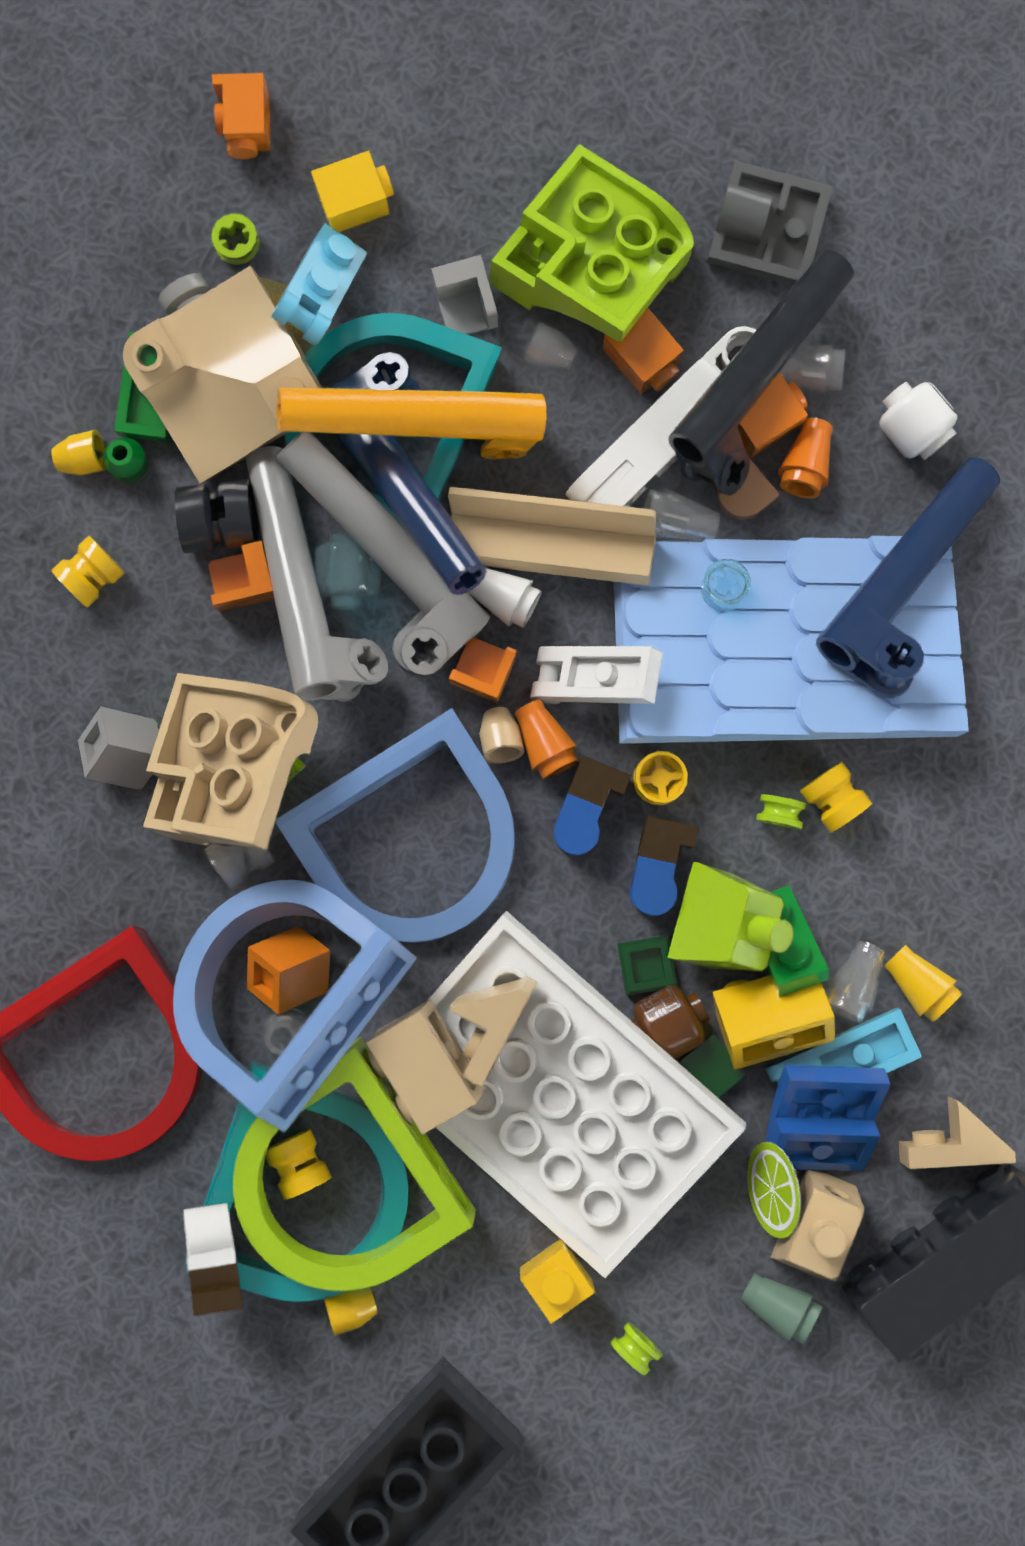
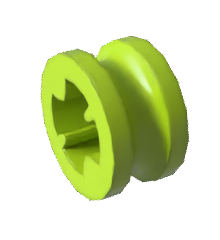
[211,213,260,265]
[756,794,807,829]
[610,1322,663,1376]

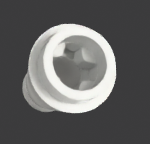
[468,568,542,628]

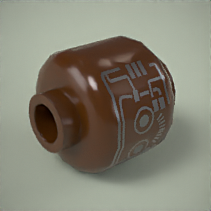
[631,985,710,1059]

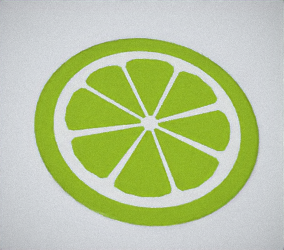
[747,1142,800,1239]

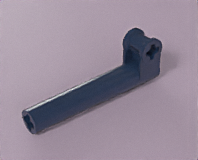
[329,352,486,595]
[816,457,1000,698]

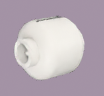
[880,382,957,460]

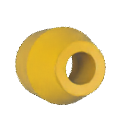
[52,430,107,476]
[324,1287,378,1336]

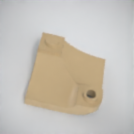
[123,266,322,484]
[143,673,318,850]

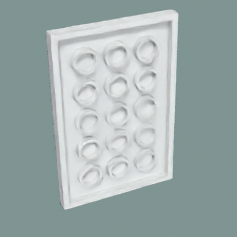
[427,911,746,1278]

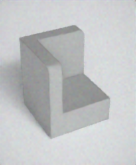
[431,255,498,335]
[78,706,159,790]

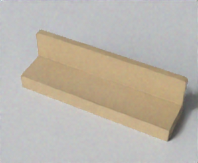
[448,487,656,586]

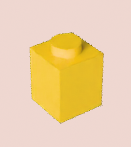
[311,150,394,232]
[520,1239,595,1324]

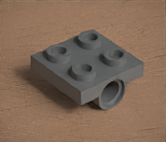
[707,160,833,286]

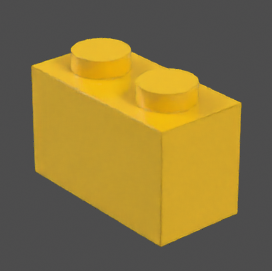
[713,975,835,1070]

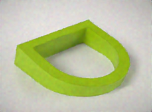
[233,1036,476,1291]

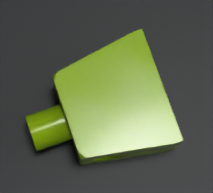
[667,862,793,971]

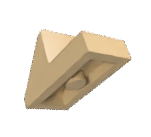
[449,977,538,1087]
[899,1097,1016,1169]

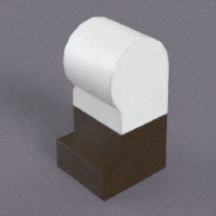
[184,1203,243,1316]

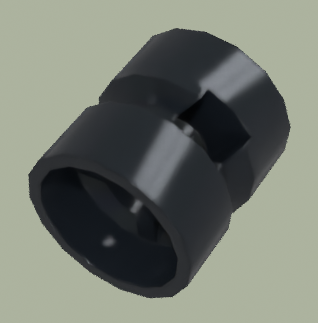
[174,479,259,554]

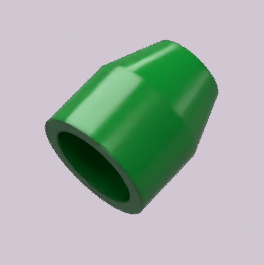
[103,437,148,482]

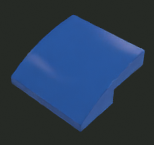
[766,1065,890,1171]

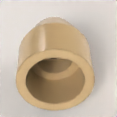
[479,707,524,764]

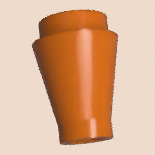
[778,418,833,499]
[514,699,579,780]

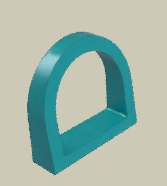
[285,313,502,524]
[185,1061,408,1302]

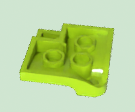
[489,144,694,343]

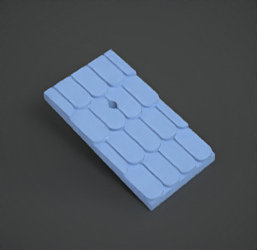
[614,536,969,744]

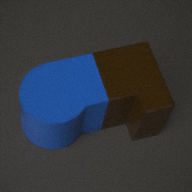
[553,756,631,856]
[630,816,699,915]

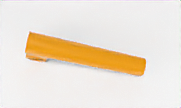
[276,387,546,459]

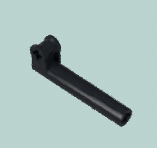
[668,250,854,496]

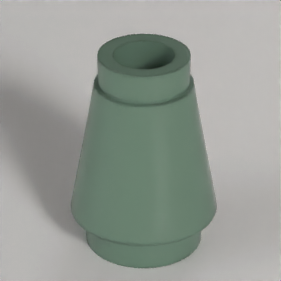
[739,1273,823,1344]

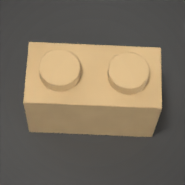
[366,999,486,1135]

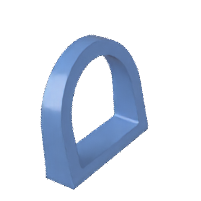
[275,708,515,943]
[173,880,417,1132]

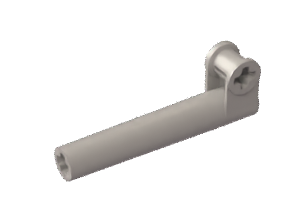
[276,432,490,675]
[246,446,388,702]

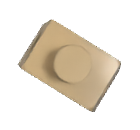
[770,1170,864,1281]

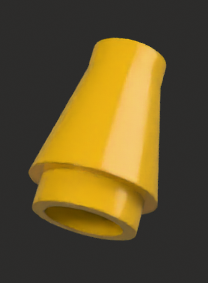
[883,945,962,1023]

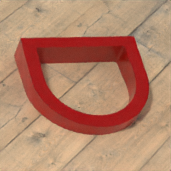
[0,926,203,1161]

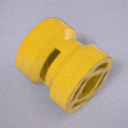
[51,535,125,608]
[633,751,688,805]
[800,761,872,833]
[265,1129,332,1200]

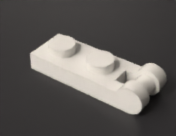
[530,646,663,704]

